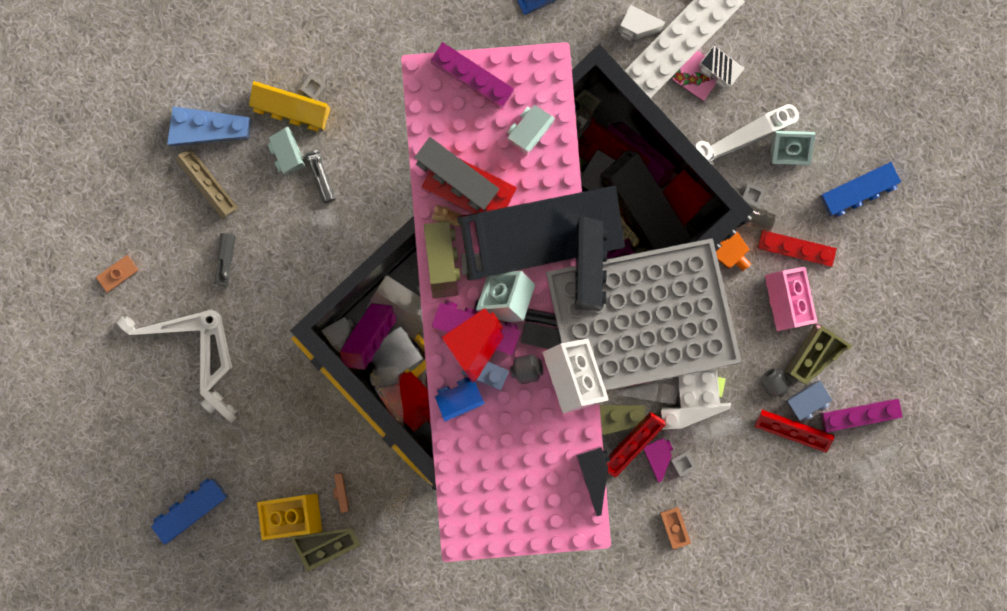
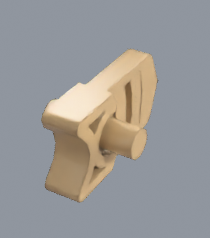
[432,205,462,226]

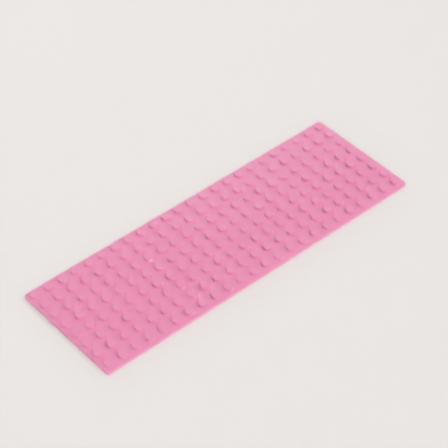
[401,42,611,562]

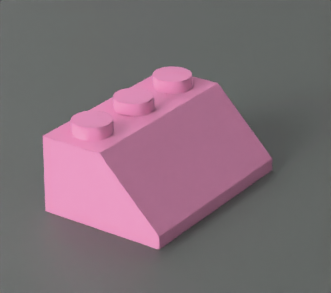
[765,267,818,331]

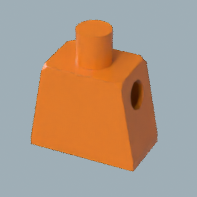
[716,231,751,271]

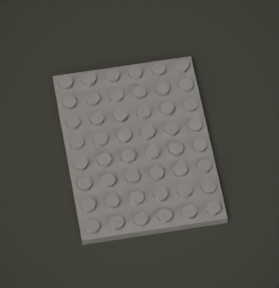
[546,238,741,391]

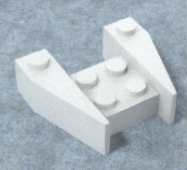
[661,366,731,430]

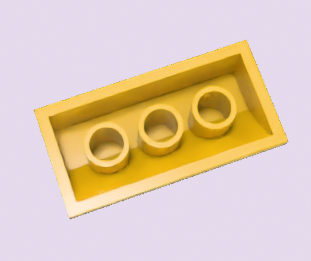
[249,81,330,132]

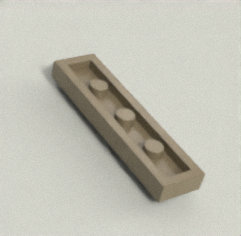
[175,149,238,219]

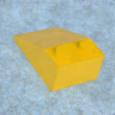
[257,494,323,540]

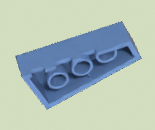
[167,106,252,147]

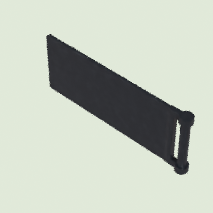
[457,186,625,281]

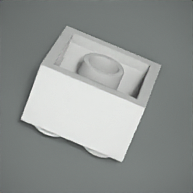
[618,5,665,41]

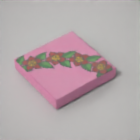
[673,51,716,102]

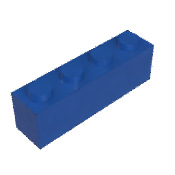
[820,162,901,217]
[150,478,228,545]

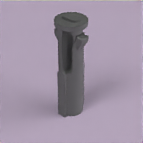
[305,150,336,203]
[213,233,235,287]

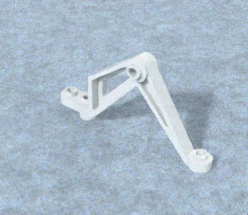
[694,104,799,165]
[116,310,237,423]

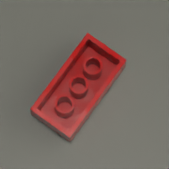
[421,158,517,214]

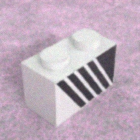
[698,46,744,90]

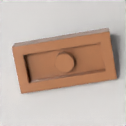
[96,255,139,293]
[333,473,350,513]
[660,507,691,550]

